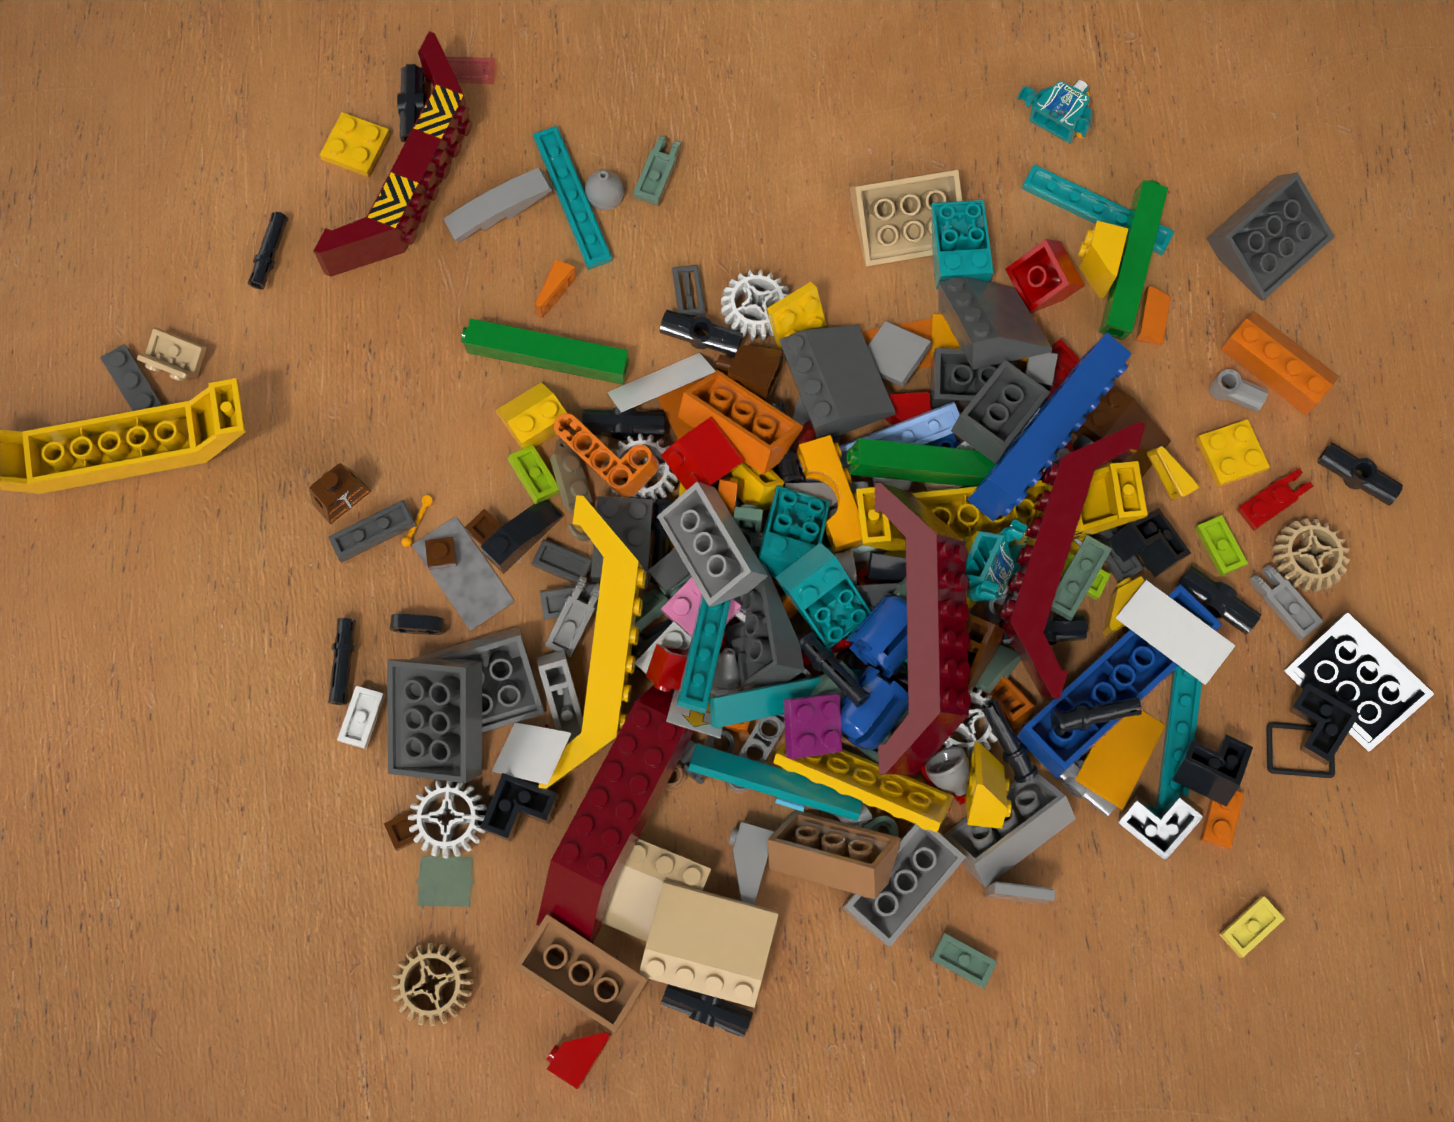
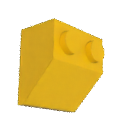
[1077,220,1128,299]
[495,382,567,450]
[965,742,1011,829]

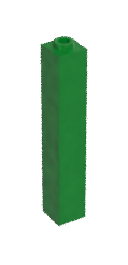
[1099,180,1168,340]
[461,318,629,385]
[847,438,995,487]

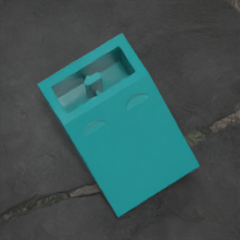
[931,200,994,289]
[757,486,830,577]
[775,543,871,649]

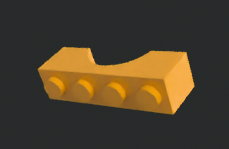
[797,435,863,554]

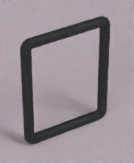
[1266,722,1335,778]

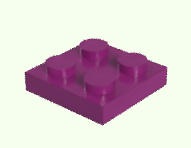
[784,693,842,759]

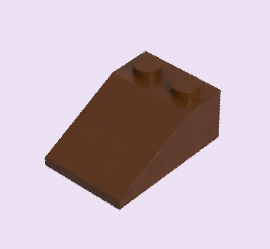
[1074,384,1171,479]

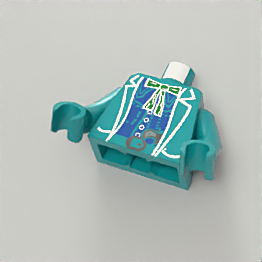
[1016,80,1092,144]
[966,519,1028,601]

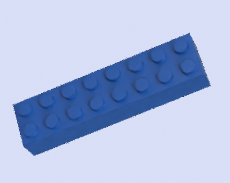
[967,332,1132,521]
[1017,584,1222,779]

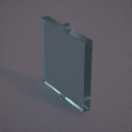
[416,857,474,907]

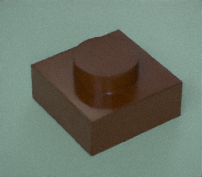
[464,509,502,545]
[425,537,457,570]
[384,811,420,851]

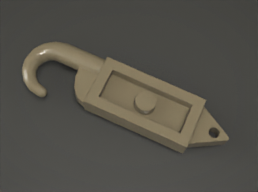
[550,438,593,541]

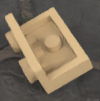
[137,328,207,382]

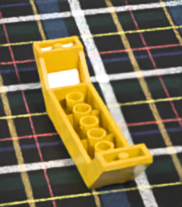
[0,378,246,494]
[856,461,1148,551]
[539,495,646,789]

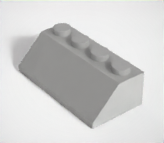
[657,482,768,607]
[942,774,1076,888]
[841,823,966,948]

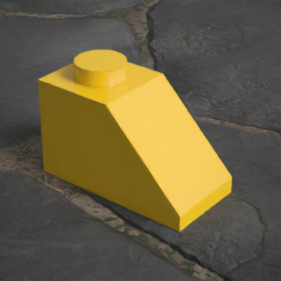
[732,462,784,511]
[1103,576,1145,637]

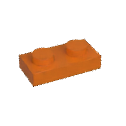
[1200,791,1245,849]

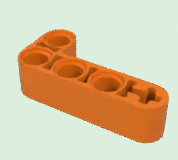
[554,413,659,498]

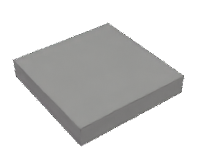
[868,321,932,387]
[984,882,1055,905]

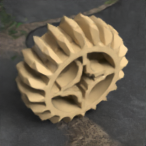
[1272,518,1350,592]
[391,943,473,1026]

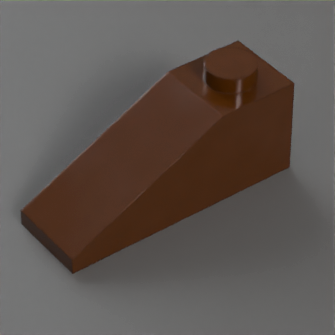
[967,614,1005,693]

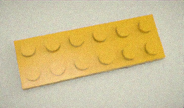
[773,742,954,833]

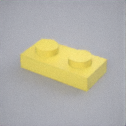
[1219,896,1285,958]

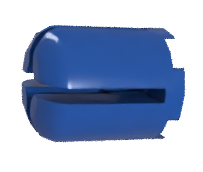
[846,595,908,678]
[840,667,909,750]

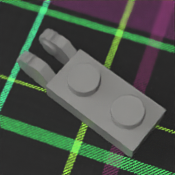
[1250,565,1323,641]
[545,575,600,657]

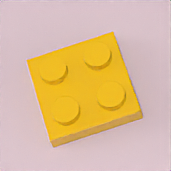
[320,112,391,177]
[766,282,827,350]
[1196,419,1270,487]

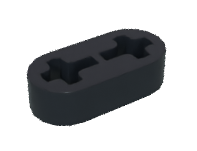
[390,614,445,635]

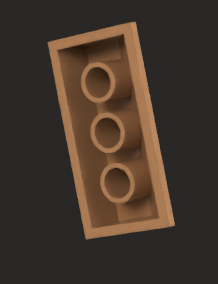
[768,810,900,899]
[513,915,648,1033]

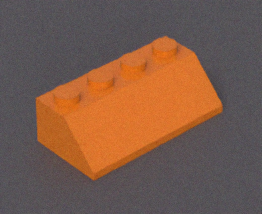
[1221,311,1339,415]
[678,370,803,475]

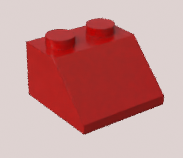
[1005,239,1084,313]
[660,416,745,491]

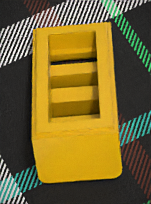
[1147,446,1199,500]

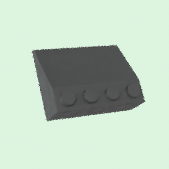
[1206,172,1334,300]
[939,277,1052,369]
[779,325,896,439]
[411,627,545,733]
[387,659,482,783]

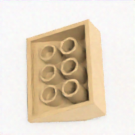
[850,170,962,266]
[602,839,711,942]
[639,880,779,1008]

